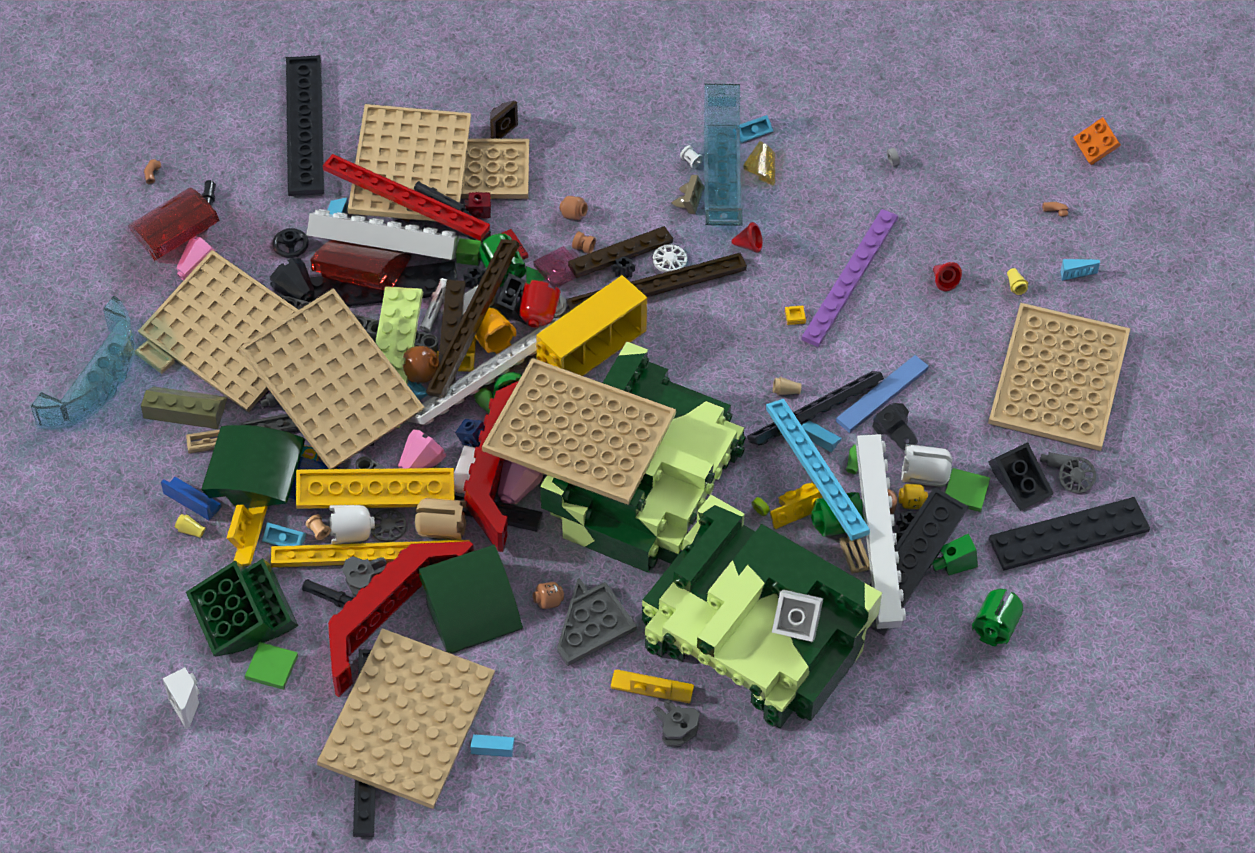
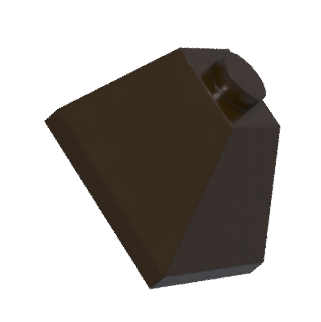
[490,100,518,139]

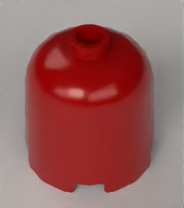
[520,280,561,328]

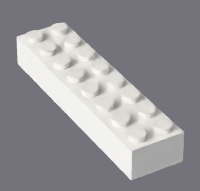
[307,209,460,260]

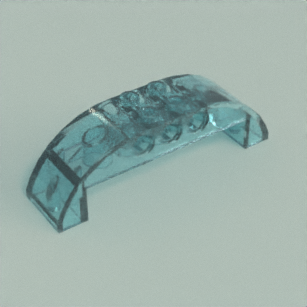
[31,296,136,430]

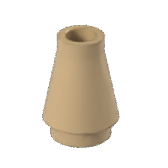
[773,377,801,395]

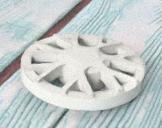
[653,245,687,273]

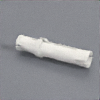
[419,278,447,332]

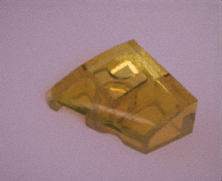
[743,141,775,186]

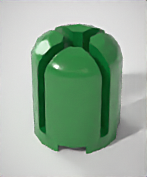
[479,233,527,287]
[972,588,1023,647]

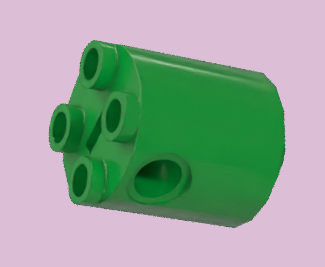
[811,492,864,537]

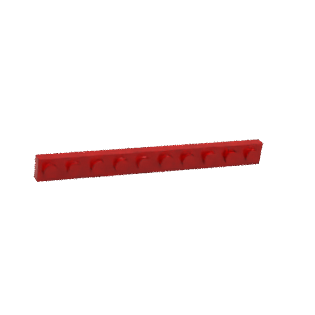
[323,154,490,241]

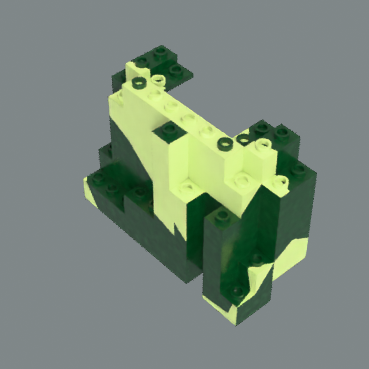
[540,342,746,573]
[642,495,882,729]

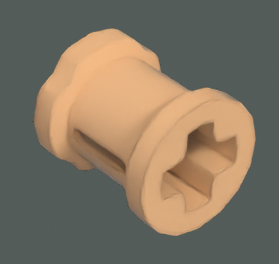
[306,514,331,540]

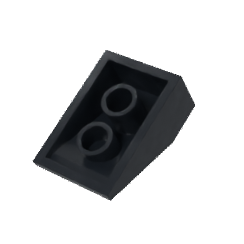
[988,442,1054,511]

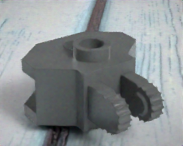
[342,556,386,596]
[653,699,700,747]

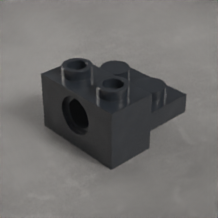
[493,273,528,325]

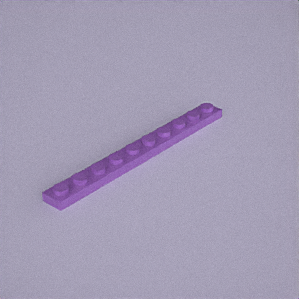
[802,209,898,347]

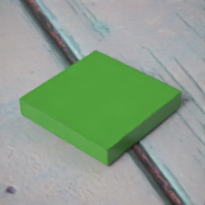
[945,468,990,512]
[245,642,298,690]

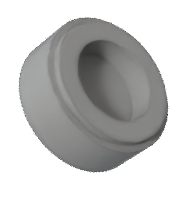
[887,148,900,167]

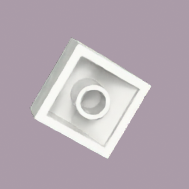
[163,668,200,729]

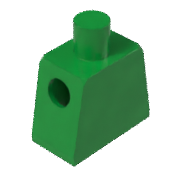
[932,534,978,576]

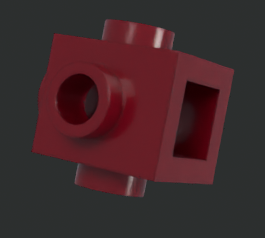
[465,192,491,219]

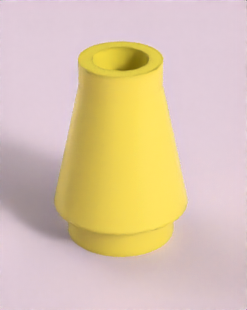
[1007,268,1028,295]
[175,514,206,538]

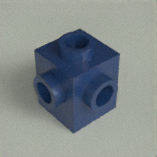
[455,419,485,447]

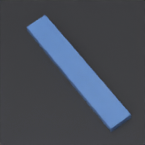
[836,355,929,433]

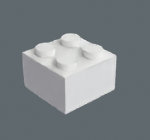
[772,590,823,641]

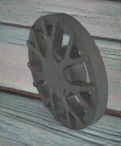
[1059,457,1096,493]
[371,509,407,542]

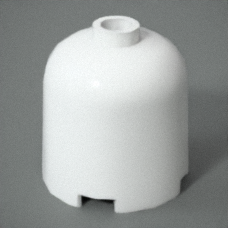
[329,505,375,544]

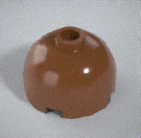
[403,346,439,384]

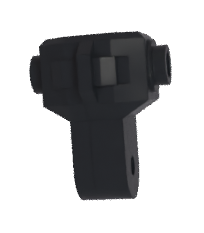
[872,403,918,451]

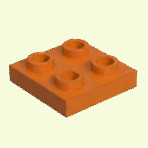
[1073,117,1121,165]

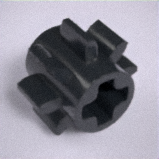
[612,256,635,278]
[463,267,485,289]
[896,510,916,532]

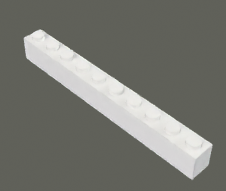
[856,434,906,629]

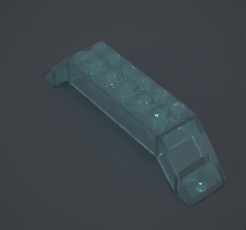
[703,83,743,226]

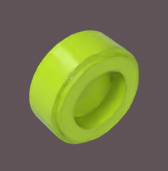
[751,497,770,516]

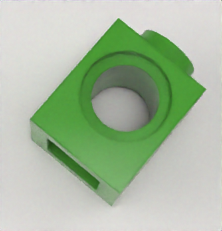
[456,238,481,266]

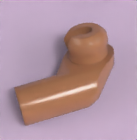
[144,159,161,184]
[1042,202,1069,216]

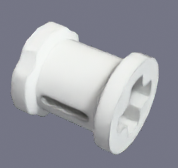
[680,145,704,169]

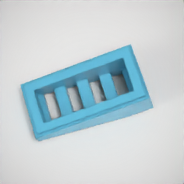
[1061,259,1100,281]

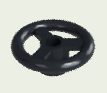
[272,228,309,258]

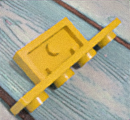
[770,483,823,529]
[227,504,268,566]
[611,669,694,704]

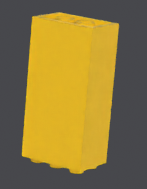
[536,275,647,376]

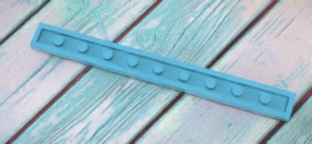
[766,399,870,541]

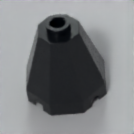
[270,258,315,302]

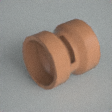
[572,231,596,254]

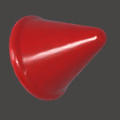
[731,222,763,253]
[933,262,962,292]

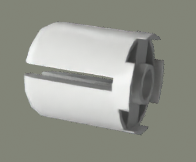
[901,444,952,487]

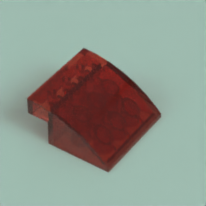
[127,187,220,261]
[310,240,411,290]

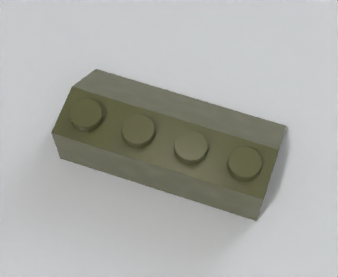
[141,386,228,429]

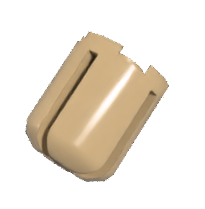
[415,498,467,540]

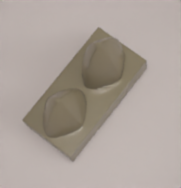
[671,175,704,214]

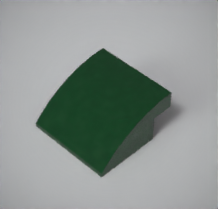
[201,425,305,508]
[419,544,523,654]
[186,558,298,657]

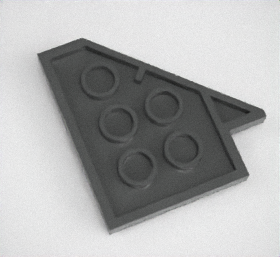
[557,578,637,666]

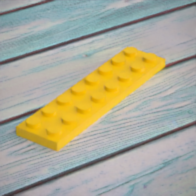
[296,468,454,509]

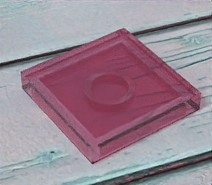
[533,246,576,289]

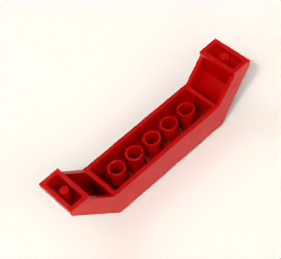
[464,381,519,552]
[328,541,474,697]

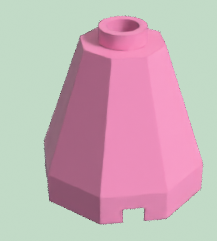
[176,235,215,281]
[398,430,446,469]
[498,460,543,504]

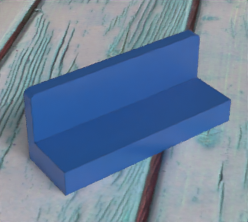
[161,477,221,521]

